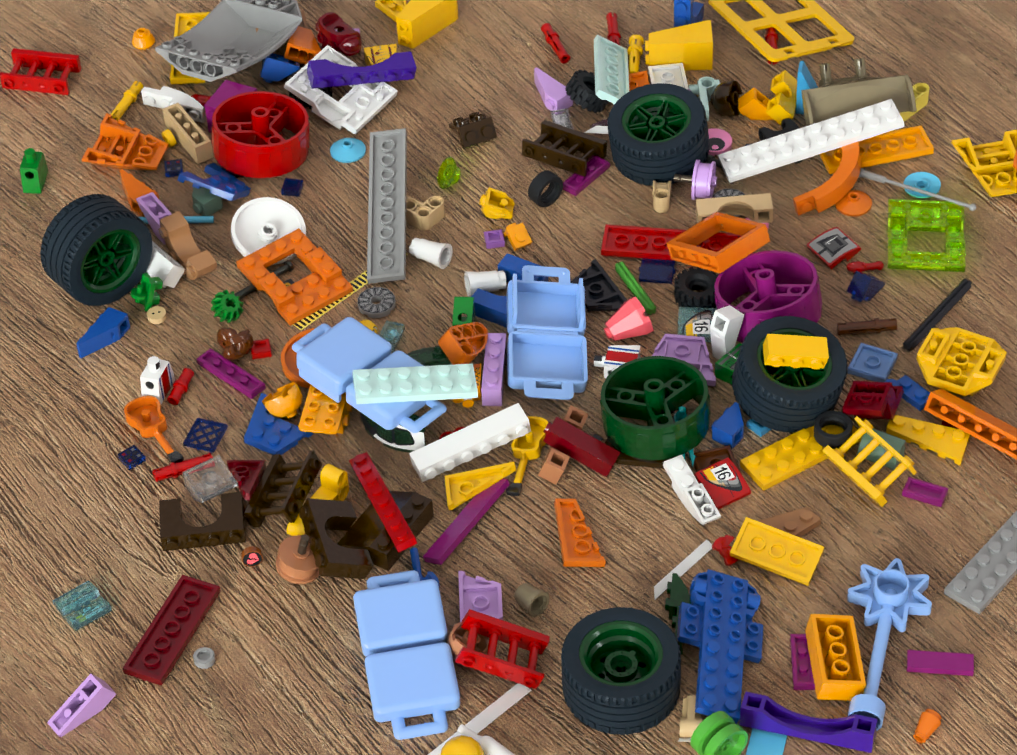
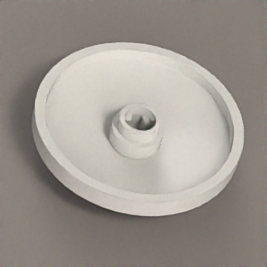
[231,197,306,265]

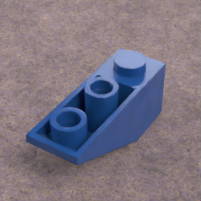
[76,307,130,358]

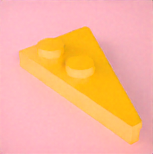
[444,462,516,511]

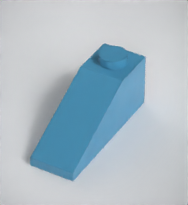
[796,61,818,115]

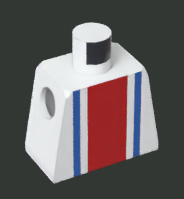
[594,345,641,379]
[140,356,175,405]

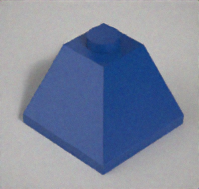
[260,53,300,83]

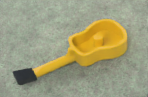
[506,416,548,496]

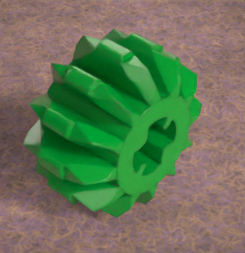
[211,289,244,323]

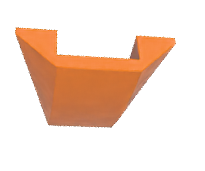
[82,113,169,170]

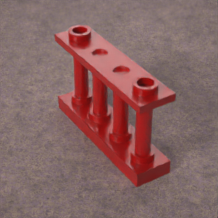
[0,48,82,95]
[455,609,550,689]

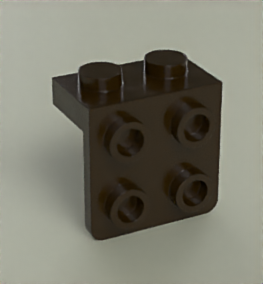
[449,112,497,148]

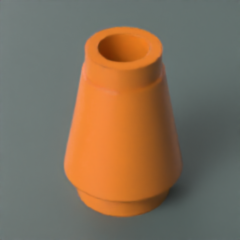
[913,709,942,743]

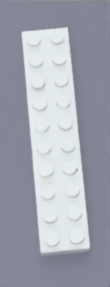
[718,99,905,183]

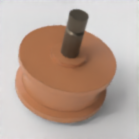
[275,534,320,584]

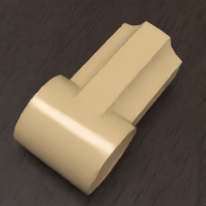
[680,695,703,738]

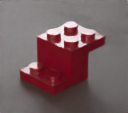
[842,381,904,420]

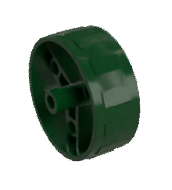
[600,356,711,460]

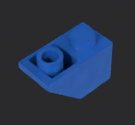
[711,402,744,450]

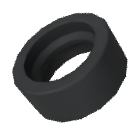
[528,170,563,207]
[814,410,853,449]

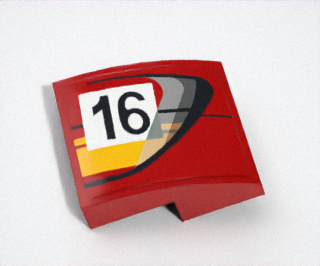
[694,457,751,510]

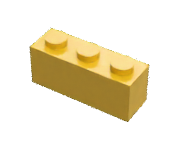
[763,334,829,369]

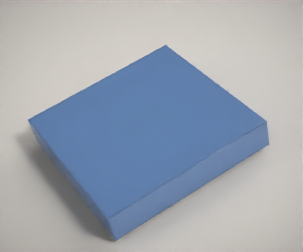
[847,343,898,382]

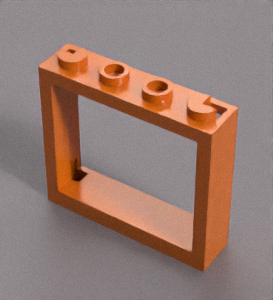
[667,212,770,273]

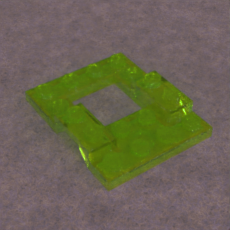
[887,199,966,272]

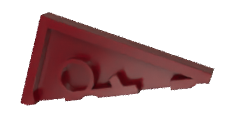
[227,460,266,500]

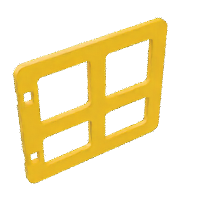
[708,0,854,62]

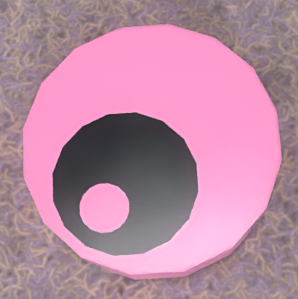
[708,128,732,157]

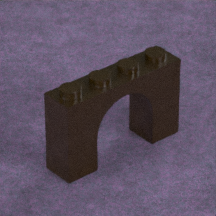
[159,492,246,551]
[299,498,373,579]

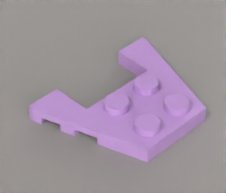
[652,334,716,386]

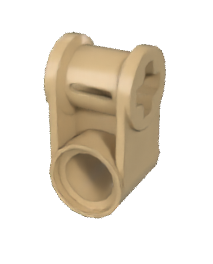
[653,180,671,213]

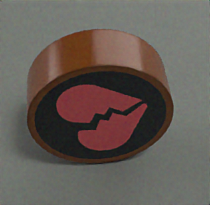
[241,546,263,567]

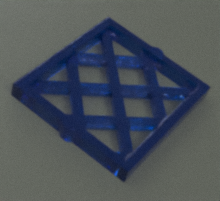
[183,418,228,453]

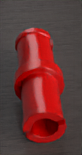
[167,368,194,405]

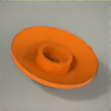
[835,190,872,216]

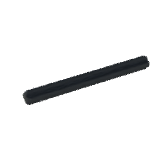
[903,279,972,352]

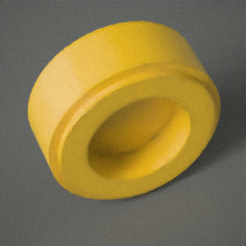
[161,129,177,147]

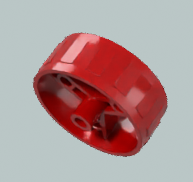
[211,91,310,178]

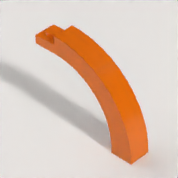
[793,142,861,216]

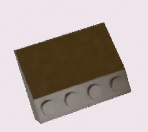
[337,491,434,571]

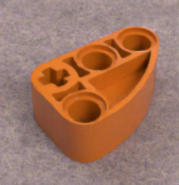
[438,322,488,365]

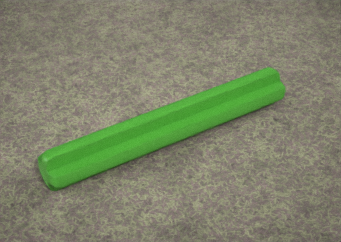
[615,261,656,315]

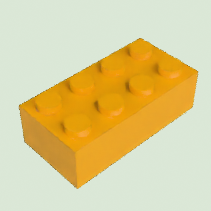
[805,614,866,701]

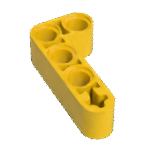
[286,464,349,536]

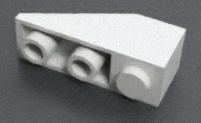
[710,305,744,360]

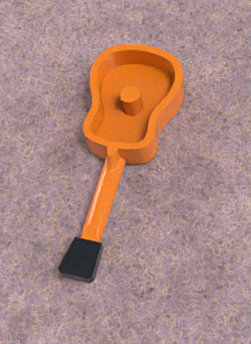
[124,396,184,463]

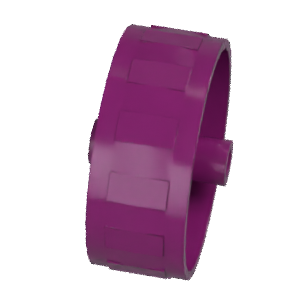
[714,250,822,343]

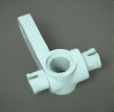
[689,76,720,121]

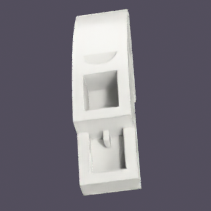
[141,86,206,123]
[663,455,721,525]

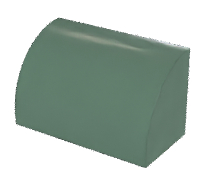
[857,428,906,470]

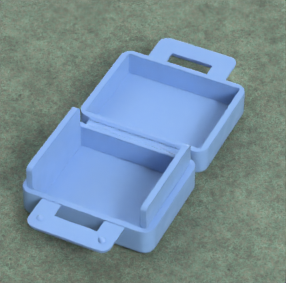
[506,265,588,400]
[292,317,447,433]
[353,570,461,740]

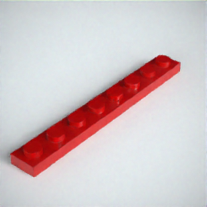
[349,452,418,553]

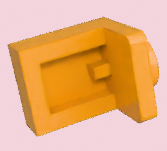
[503,222,532,251]

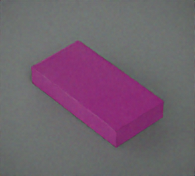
[902,477,948,508]

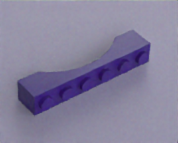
[307,52,417,89]
[740,691,878,753]

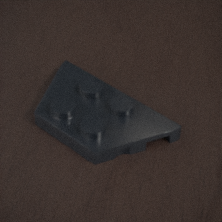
[570,259,627,311]

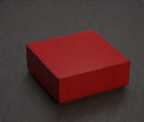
[251,339,272,360]

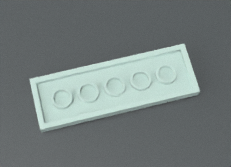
[594,35,630,104]
[352,364,478,404]

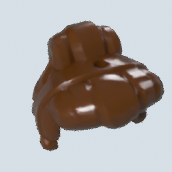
[217,327,254,360]

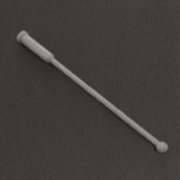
[859,168,977,211]

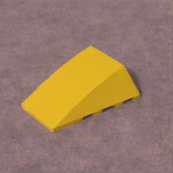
[951,130,1017,197]

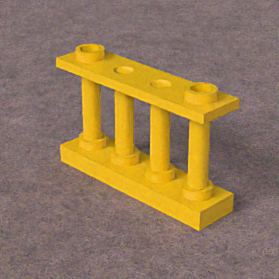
[822,416,917,507]

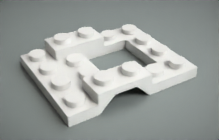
[284,45,398,135]

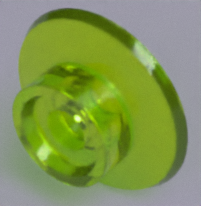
[437,157,461,189]

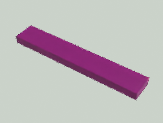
[423,478,510,565]

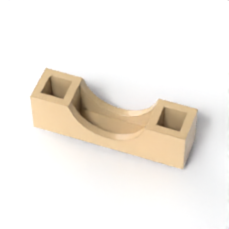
[696,193,773,223]

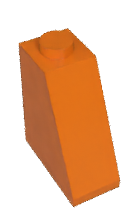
[284,26,321,64]

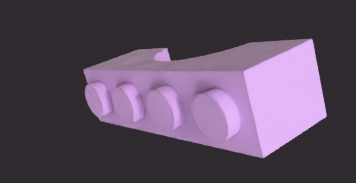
[481,333,507,406]

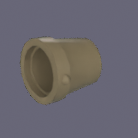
[514,583,549,617]

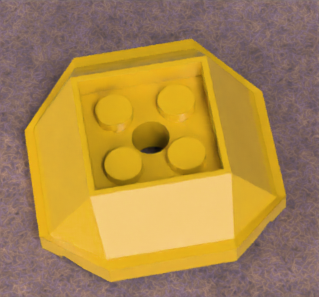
[916,327,1007,396]

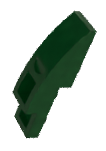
[665,573,691,655]

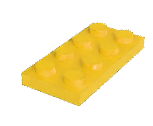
[730,517,825,586]

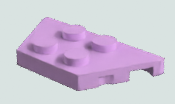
[458,571,503,622]

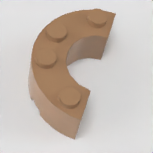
[158,211,217,280]

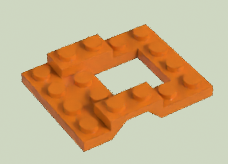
[236,228,353,326]

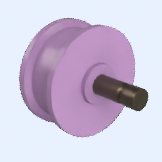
[674,159,717,200]

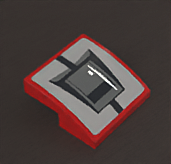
[806,227,862,270]

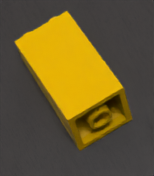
[396,0,458,49]
[645,20,713,71]

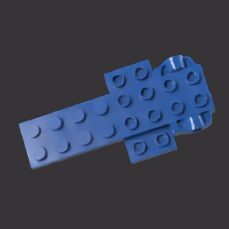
[677,569,763,724]

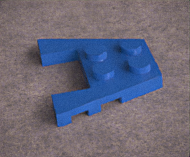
[177,163,251,201]
[244,393,314,455]

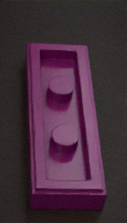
[563,156,610,196]
[790,634,815,690]
[907,650,974,676]

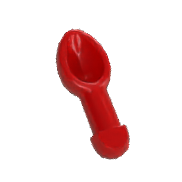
[847,261,884,273]

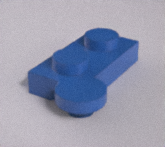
[885,375,930,411]

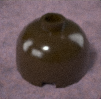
[711,80,742,117]

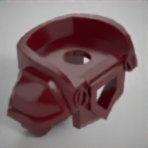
[315,12,362,56]

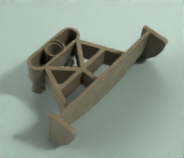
[801,58,917,126]

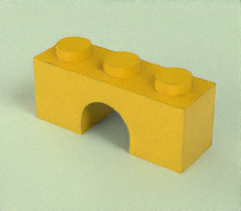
[766,70,797,126]

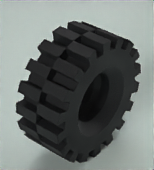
[565,70,609,113]
[674,267,719,313]

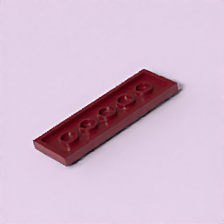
[122,575,221,686]

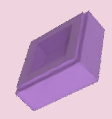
[484,229,505,249]

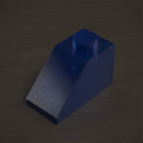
[846,271,885,302]

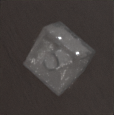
[183,455,238,503]

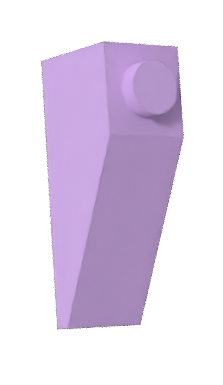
[534,67,573,115]
[136,192,171,245]
[47,674,116,737]

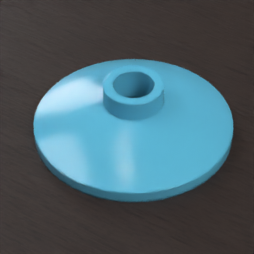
[330,138,366,163]
[903,172,941,198]

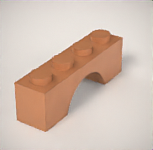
[538,405,588,485]

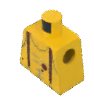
[364,44,397,66]

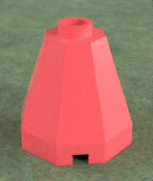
[603,296,654,341]

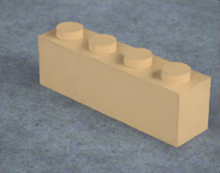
[162,103,214,164]

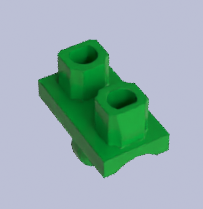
[130,273,163,312]

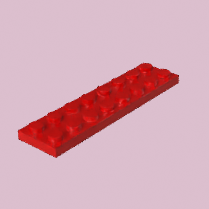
[601,224,754,261]

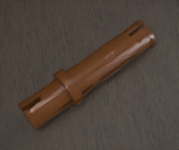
[837,318,897,335]

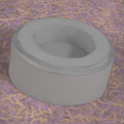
[193,647,215,669]

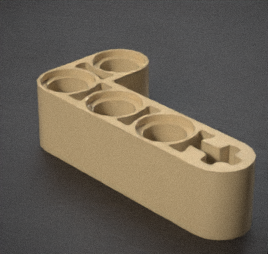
[406,195,445,230]

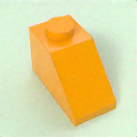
[738,87,774,120]

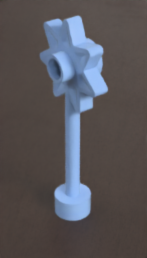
[847,558,932,731]

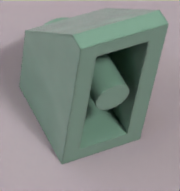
[192,187,223,216]

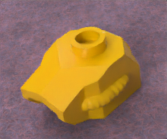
[479,187,515,219]

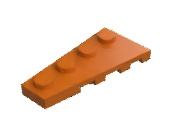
[554,498,606,567]

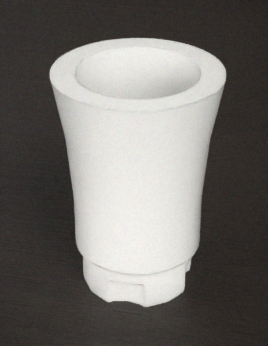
[409,238,453,269]
[464,270,507,297]

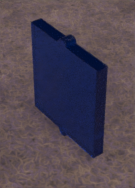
[639,258,676,284]

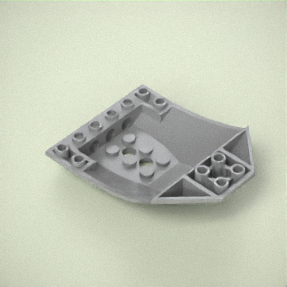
[155,0,302,82]

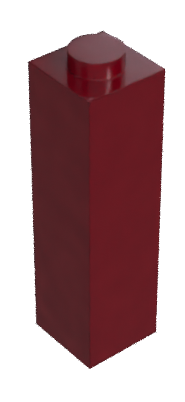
[543,417,621,477]

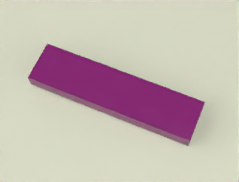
[197,348,266,399]

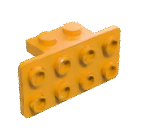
[298,384,353,434]

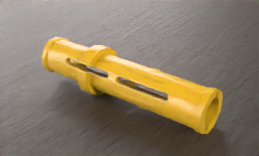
[110,81,143,121]

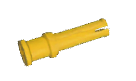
[627,34,644,74]

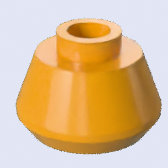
[132,28,155,50]

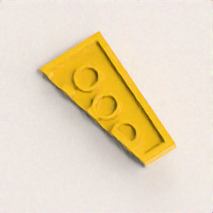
[886,415,970,466]

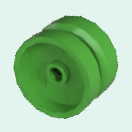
[691,711,748,755]

